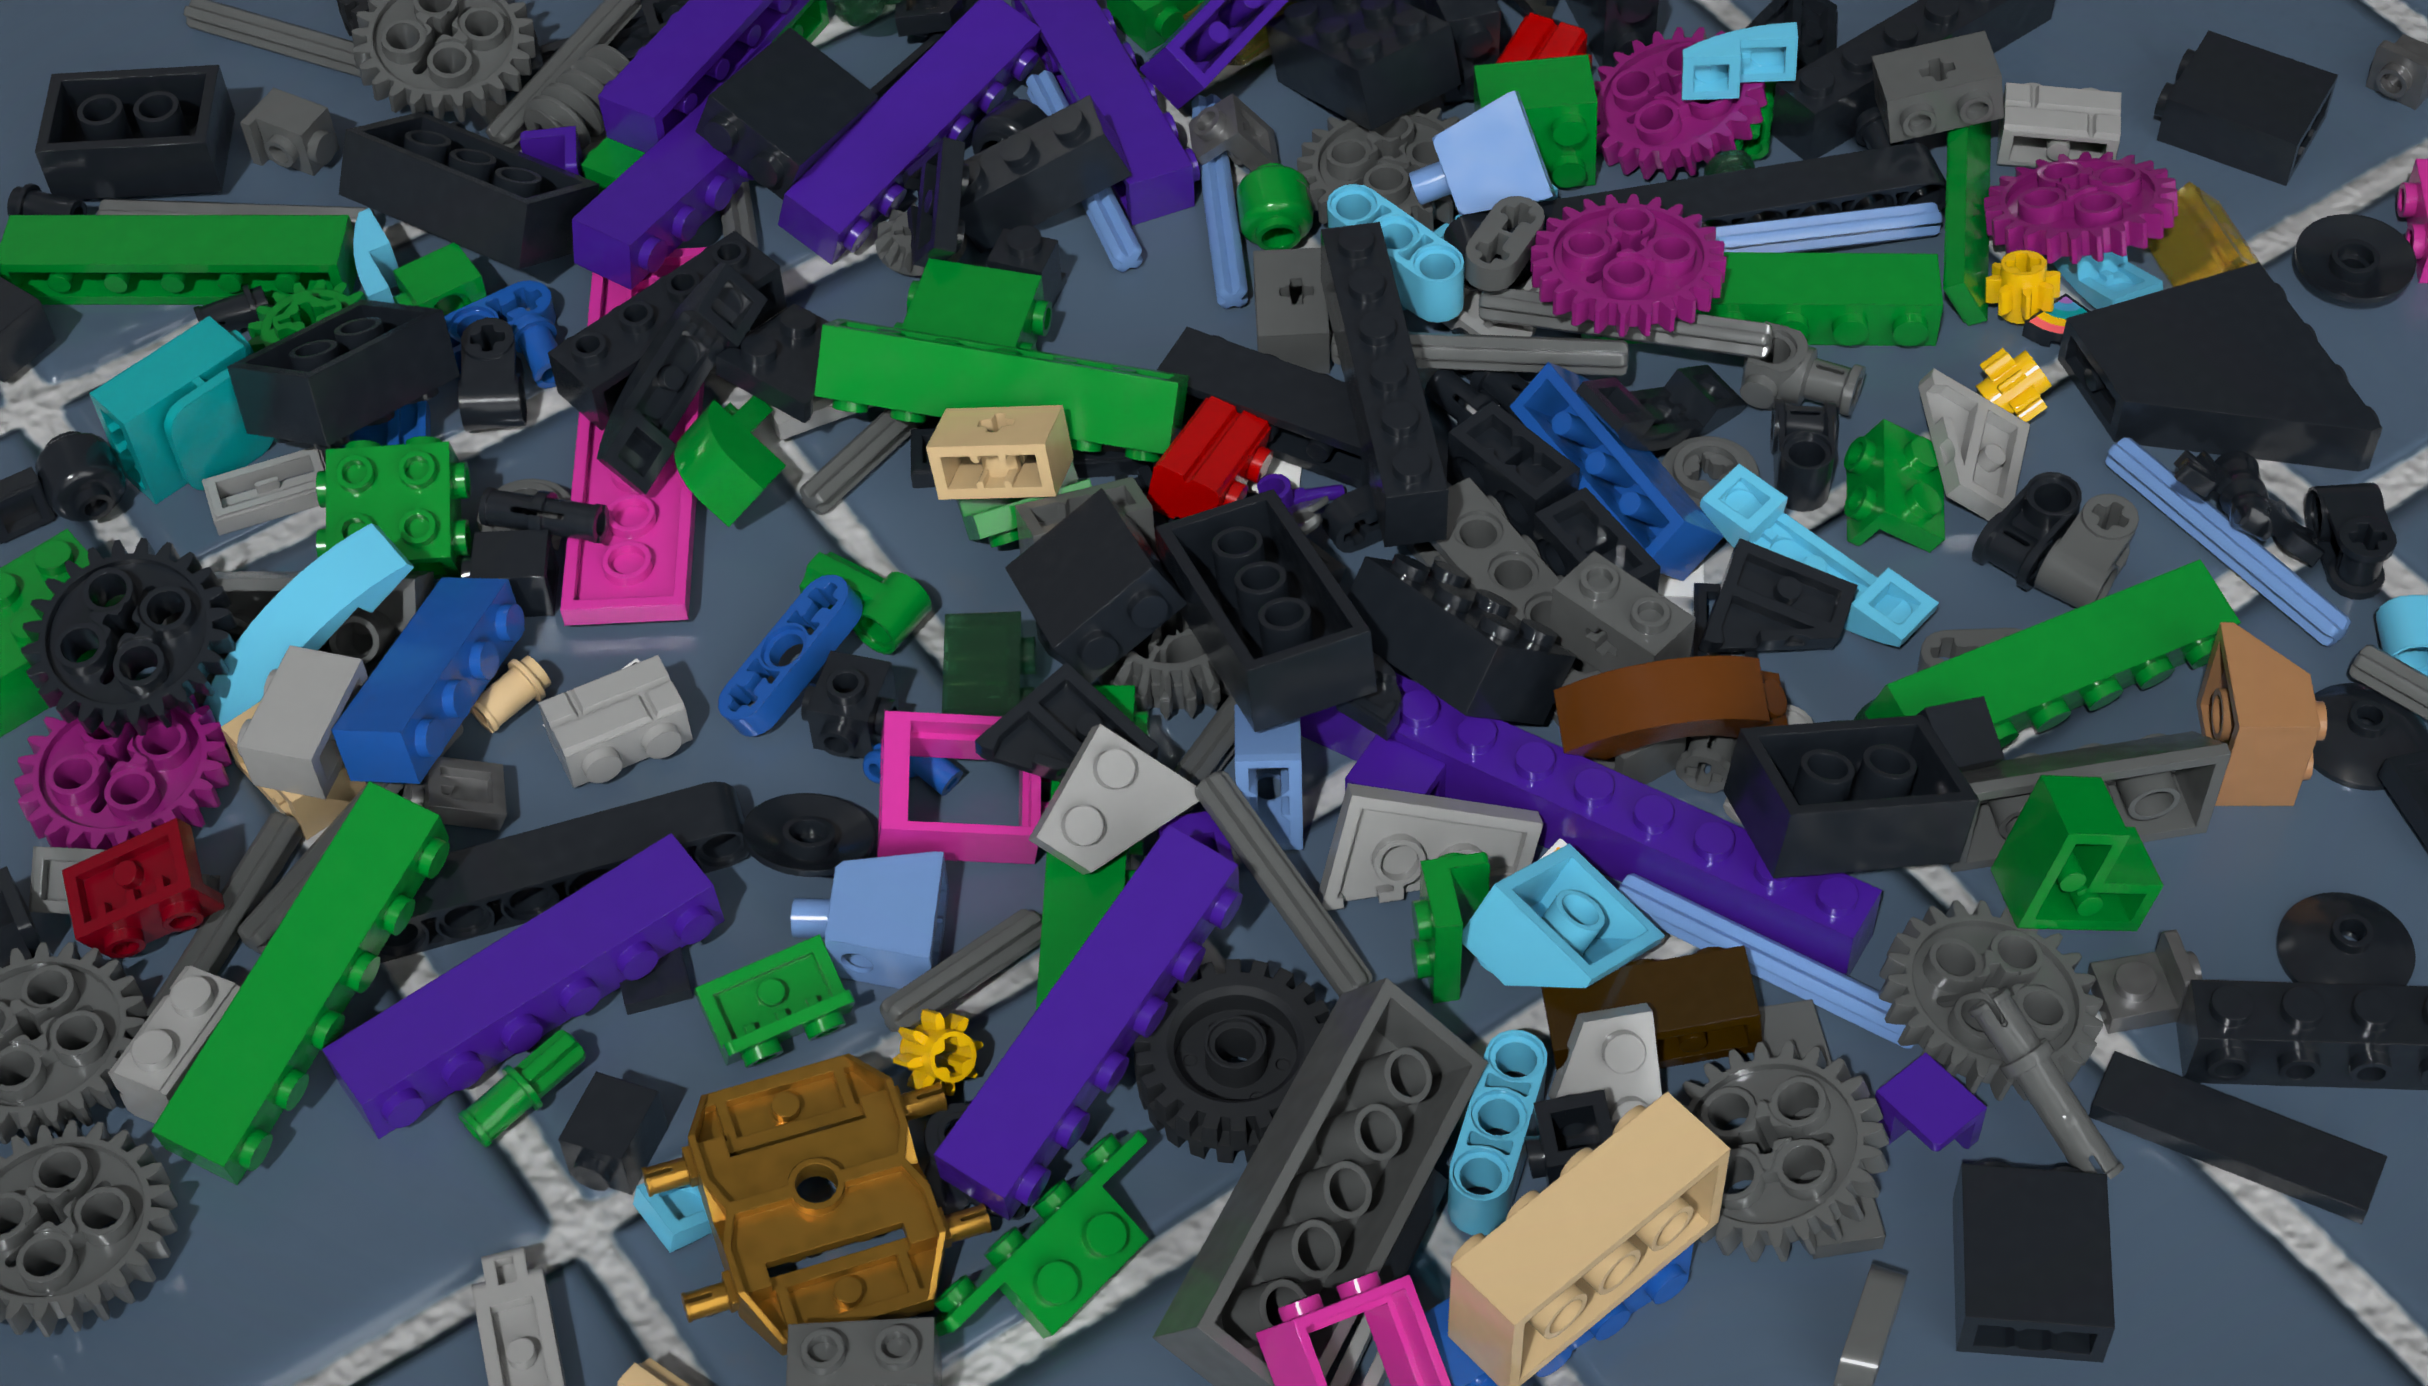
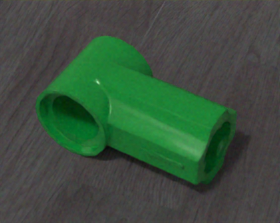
[799,552,932,655]

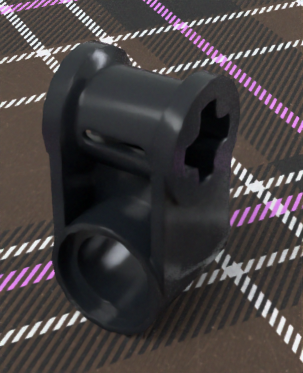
[458,317,527,432]
[1770,399,1837,512]
[1972,472,2082,591]
[2304,482,2397,600]

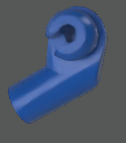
[862,743,963,796]

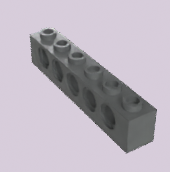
[1407,477,1687,784]

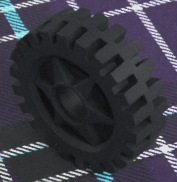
[1134,959,1329,1163]

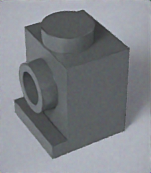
[240,87,340,176]

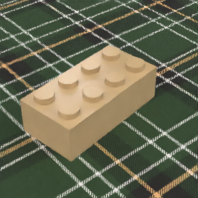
[1448,1091,1731,1386]

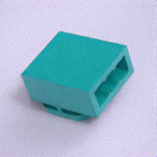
[89,316,274,505]

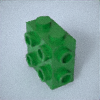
[894,258,1052,351]
[316,436,472,579]

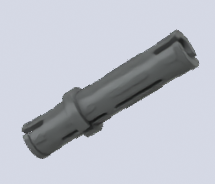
[1968,987,2124,1180]

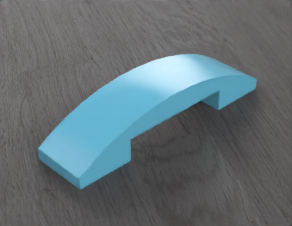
[1699,464,1939,647]
[203,523,414,727]

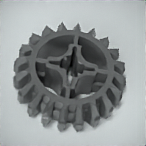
[1098,611,1231,721]

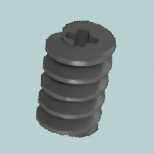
[523,44,630,150]

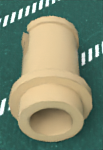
[471,655,551,733]

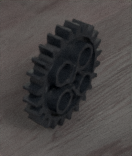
[21,538,237,738]

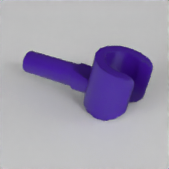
[1257,474,1345,509]

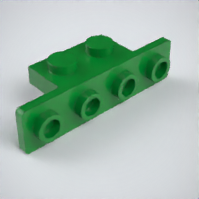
[934,1130,1149,1339]

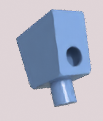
[1409,90,1556,215]
[1234,704,1303,850]
[791,851,950,989]

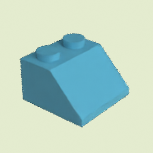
[1462,843,1665,988]

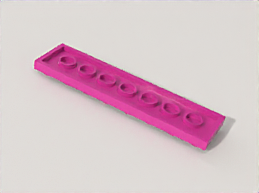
[560,247,707,626]

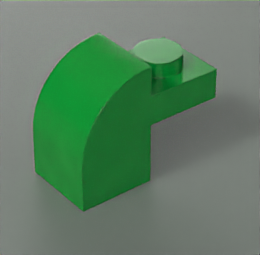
[674,396,786,527]

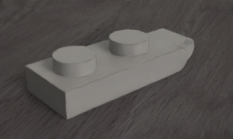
[471,1246,567,1386]

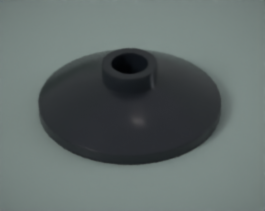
[2294,214,2416,303]
[2313,683,2428,791]
[743,793,875,877]
[2276,892,2416,986]

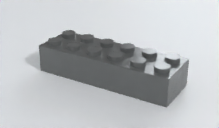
[1152,978,1488,1386]

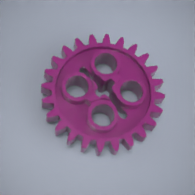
[1594,27,1767,180]
[1984,151,2178,264]
[1530,194,1727,337]
[14,694,232,850]

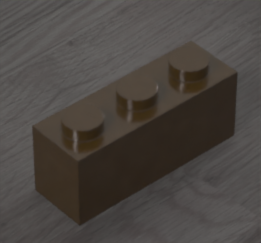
[1541,945,1763,1072]

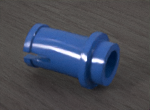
[512,313,558,389]

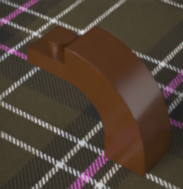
[1554,655,1788,760]

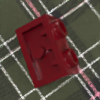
[62,817,225,958]

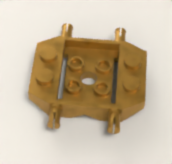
[641,1053,991,1356]

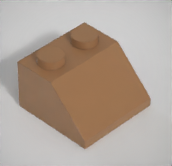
[2196,622,2327,806]

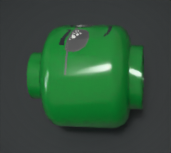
[1237,163,1313,250]

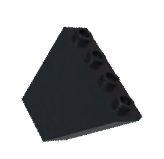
[2058,262,2383,472]

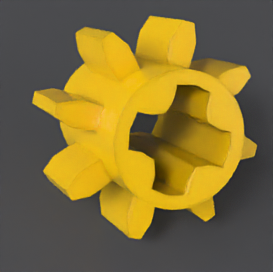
[1985,250,2061,324]
[1975,348,2052,422]
[893,1009,983,1096]

